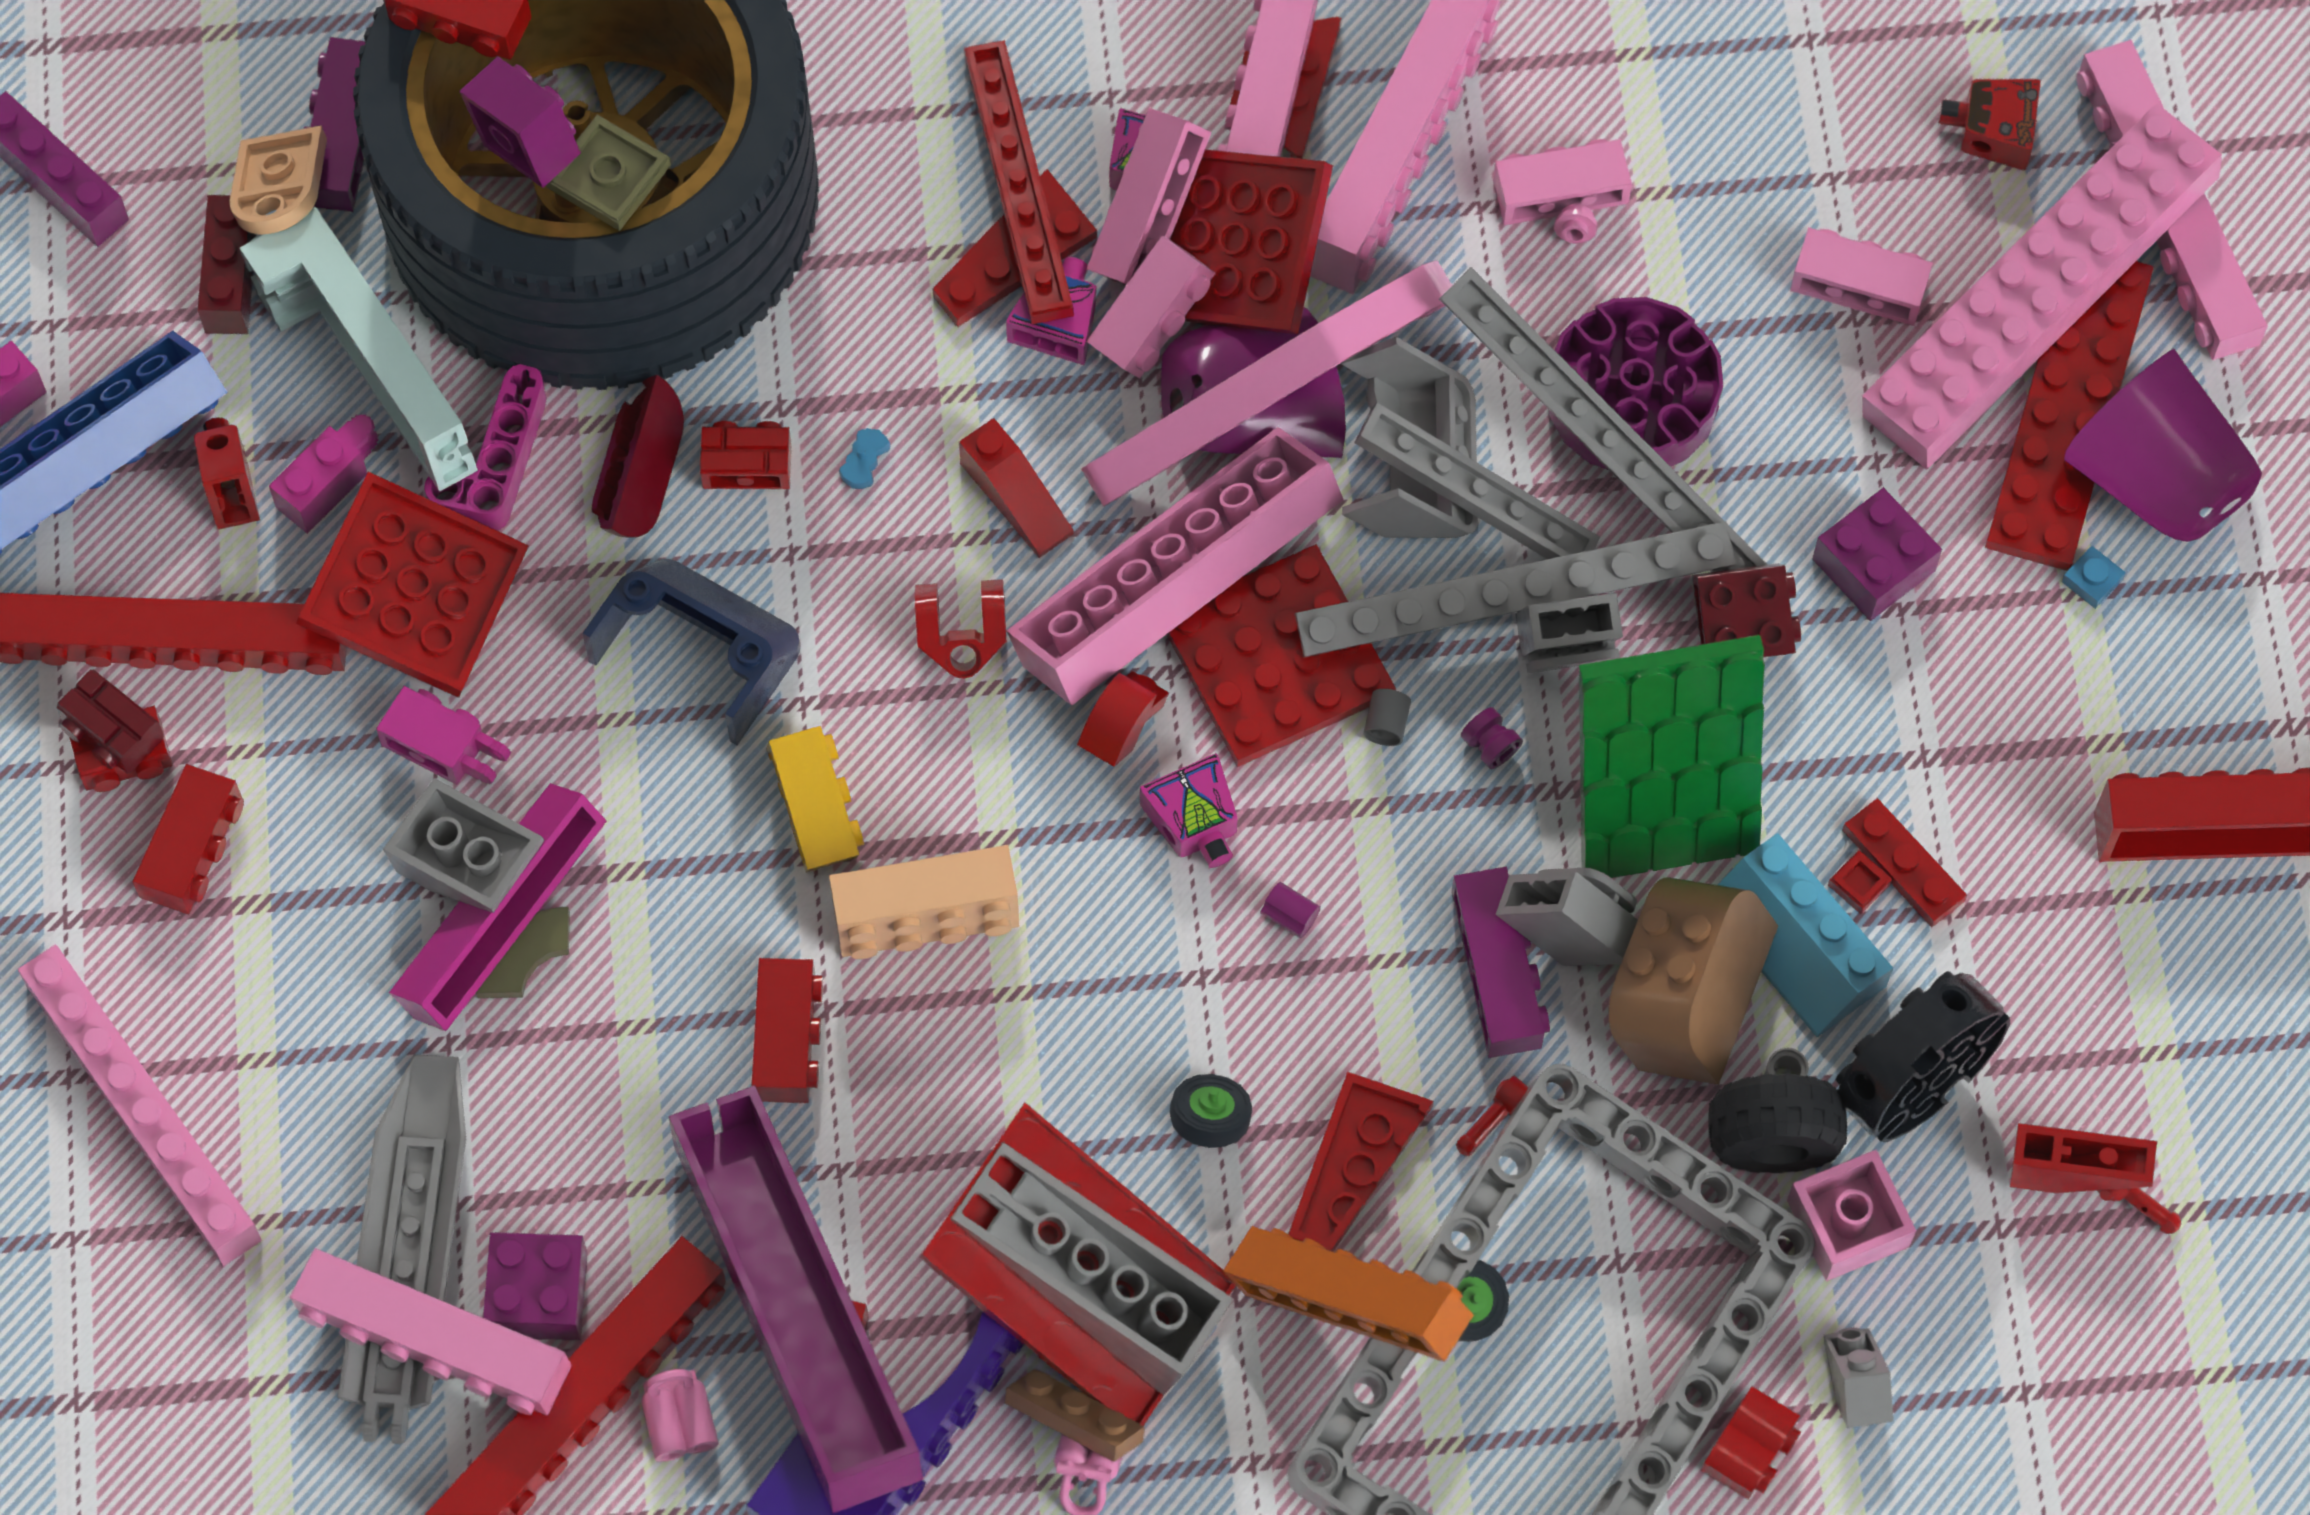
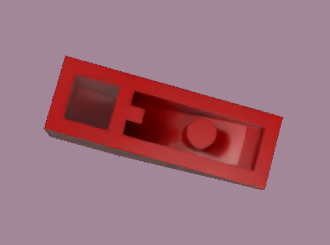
[959,418,1074,558]
[2010,1123,2157,1193]

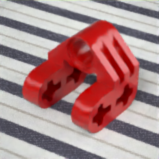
[915,579,1006,679]

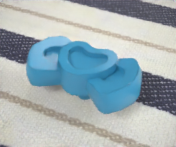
[839,428,890,489]

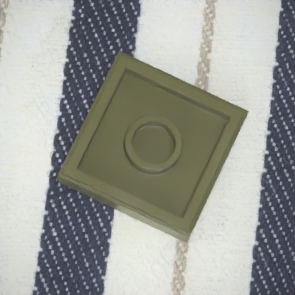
[546,115,671,231]

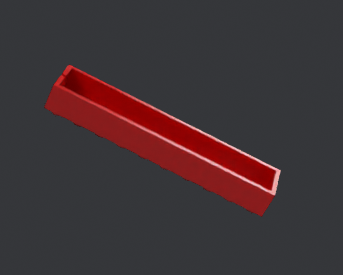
[2094,768,2310,862]

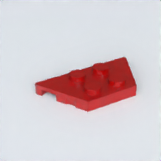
[1230,16,1342,159]

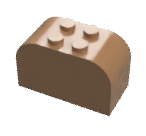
[1609,877,1778,1085]

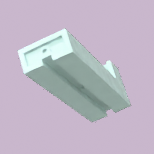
[240,207,478,492]

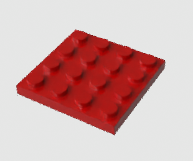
[1170,149,1333,334]
[296,472,529,698]
[1166,544,1396,767]

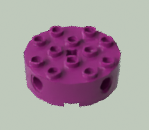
[1549,297,1724,470]

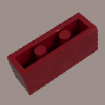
[197,195,257,334]

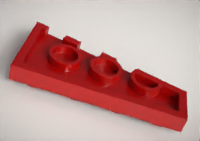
[932,169,1097,327]
[1288,1072,1434,1252]

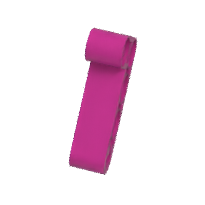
[424,364,547,531]

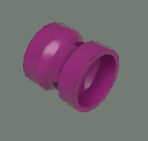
[1460,707,1523,770]

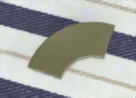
[476,907,570,998]

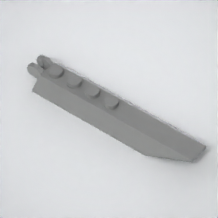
[338,1055,466,1444]

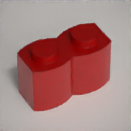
[1701,1386,1801,1500]

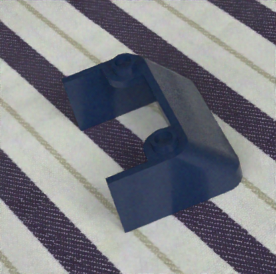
[582,559,800,746]

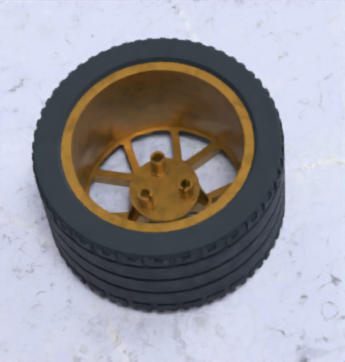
[353,0,819,390]

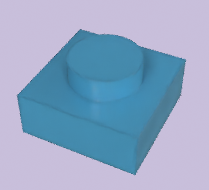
[2061,546,2126,609]

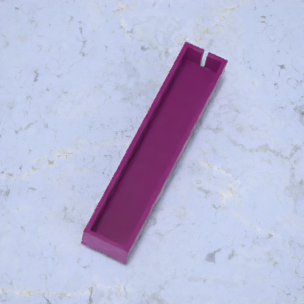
[668,1085,923,1513]

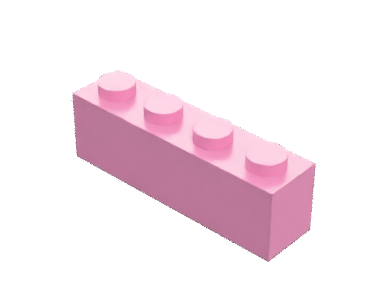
[1086,108,1212,285]

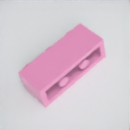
[1493,139,1632,226]
[1790,227,1933,326]
[1087,235,1215,378]

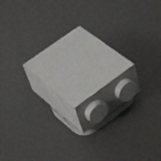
[1515,593,1623,673]
[1496,868,1638,966]

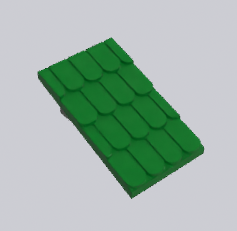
[1579,635,1765,878]

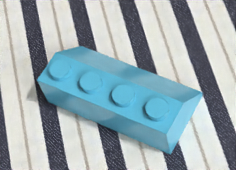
[1718,833,1893,1038]

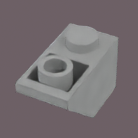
[1824,1328,1893,1428]

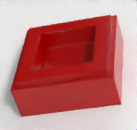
[1828,850,1893,914]

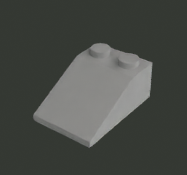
[383,778,545,913]

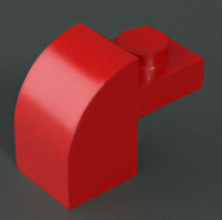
[1077,671,1169,767]

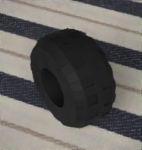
[1708,1074,1847,1173]

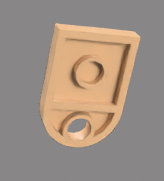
[230,126,327,234]

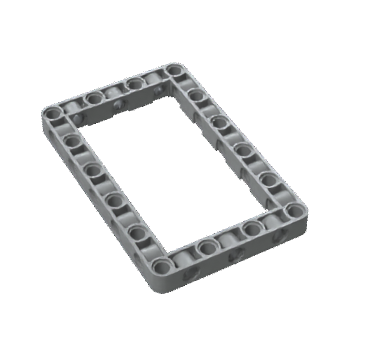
[1287,1064,1815,1515]

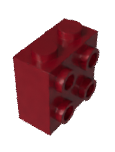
[1692,563,1801,658]

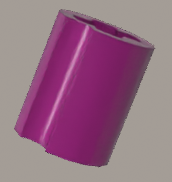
[1260,882,1321,938]

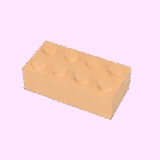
[829,845,1019,959]

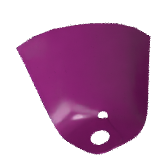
[1161,307,1346,458]
[2064,348,2262,542]

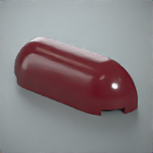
[592,375,684,538]

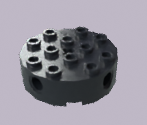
[1835,971,2011,1142]

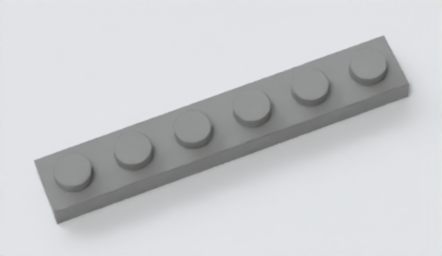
[1354,402,1600,559]

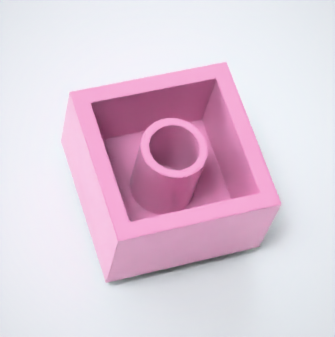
[1787,1149,1916,1281]

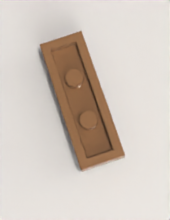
[1005,1368,1145,1462]

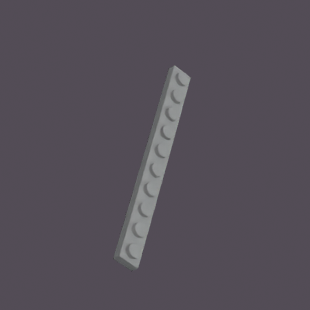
[1439,267,1768,572]
[1294,521,1736,657]

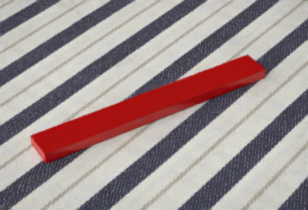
[964,40,1074,324]

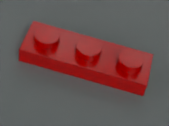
[1842,798,1967,927]

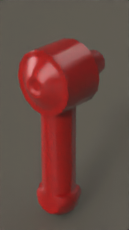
[1456,1075,1529,1156]
[2097,1188,2182,1234]

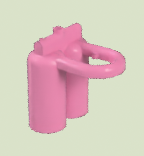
[641,1369,719,1462]
[1054,1434,1123,1515]

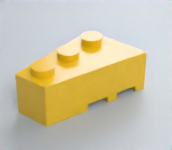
[766,725,864,873]

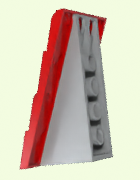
[920,1102,1236,1426]

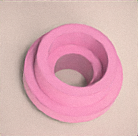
[1554,204,1597,244]

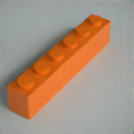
[1223,1226,1474,1362]

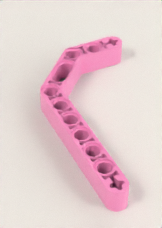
[1081,260,1452,507]

